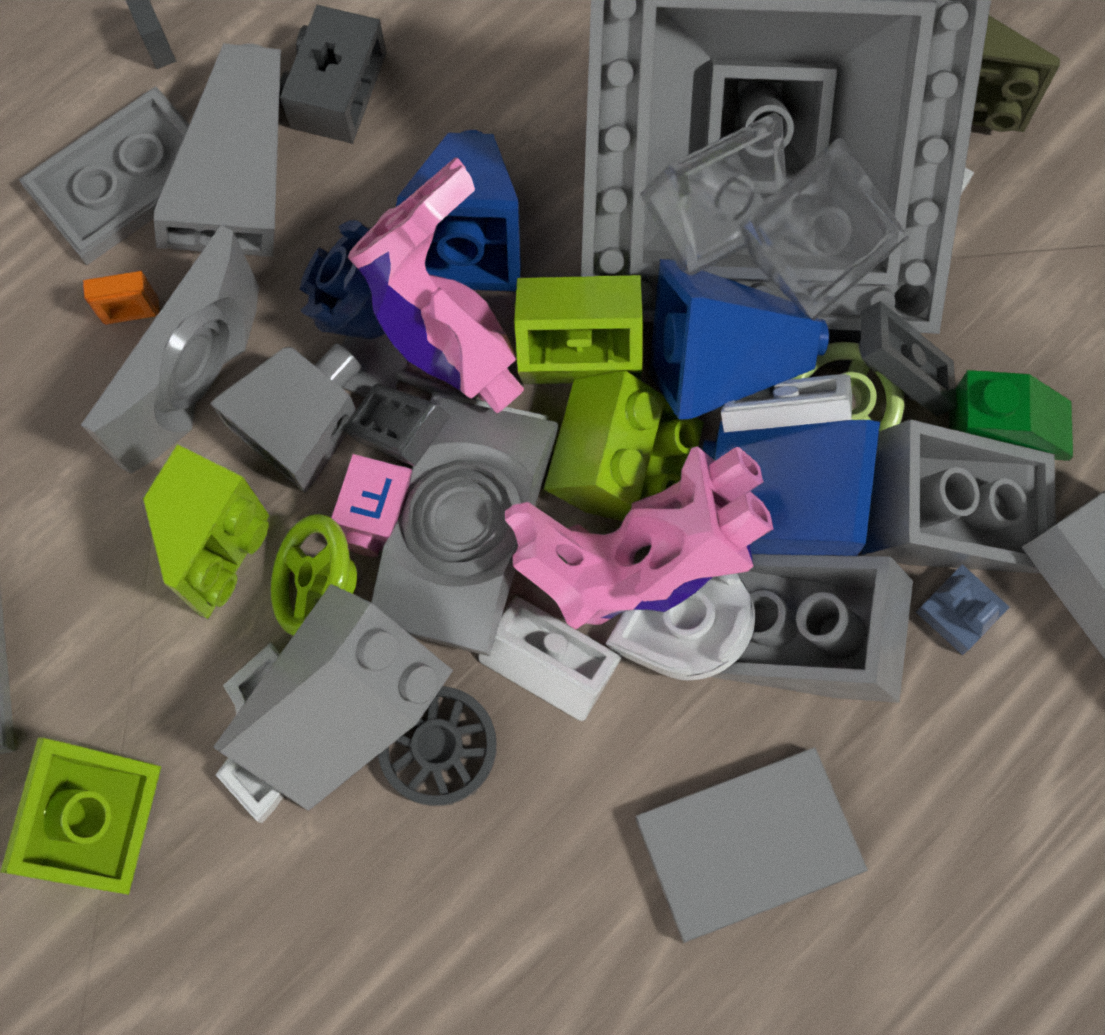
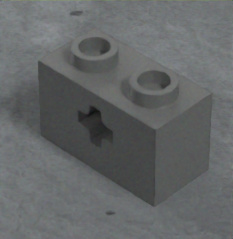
[279,5,387,144]

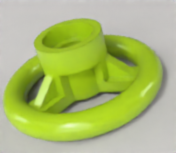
[271,514,357,636]

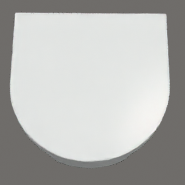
[606,573,755,680]

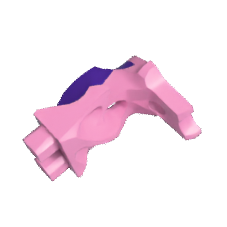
[348,157,524,413]
[505,446,773,630]

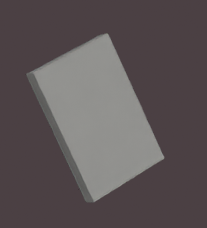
[18,86,189,265]
[635,747,868,943]

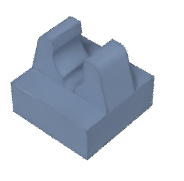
[916,564,1010,655]

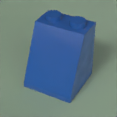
[702,420,880,556]

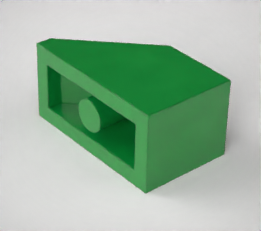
[949,370,1073,461]

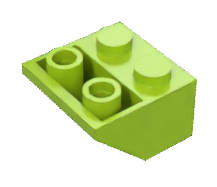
[514,275,643,384]
[544,371,704,521]
[143,444,270,619]

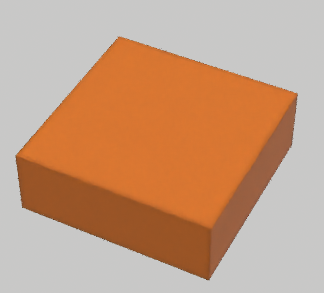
[83,271,160,325]

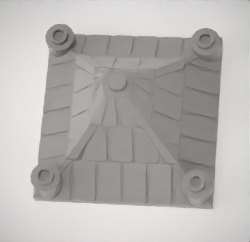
[581,0,991,334]

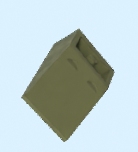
[972,15,1060,132]

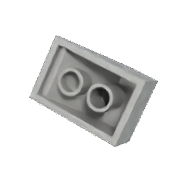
[861,419,1056,573]
[711,554,913,703]
[213,584,453,811]

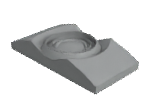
[81,225,259,474]
[372,398,559,656]

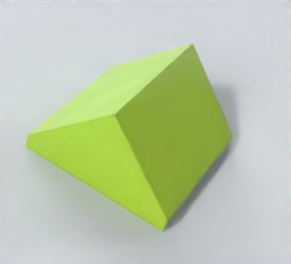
[0,738,161,895]

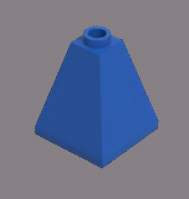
[396,130,521,292]
[649,259,829,419]

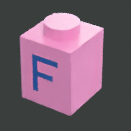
[331,454,412,557]

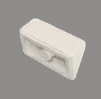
[478,596,622,721]

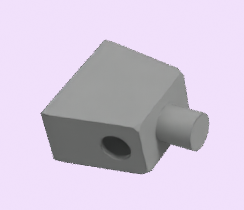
[210,343,362,493]

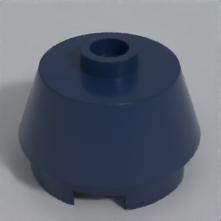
[299,220,385,340]

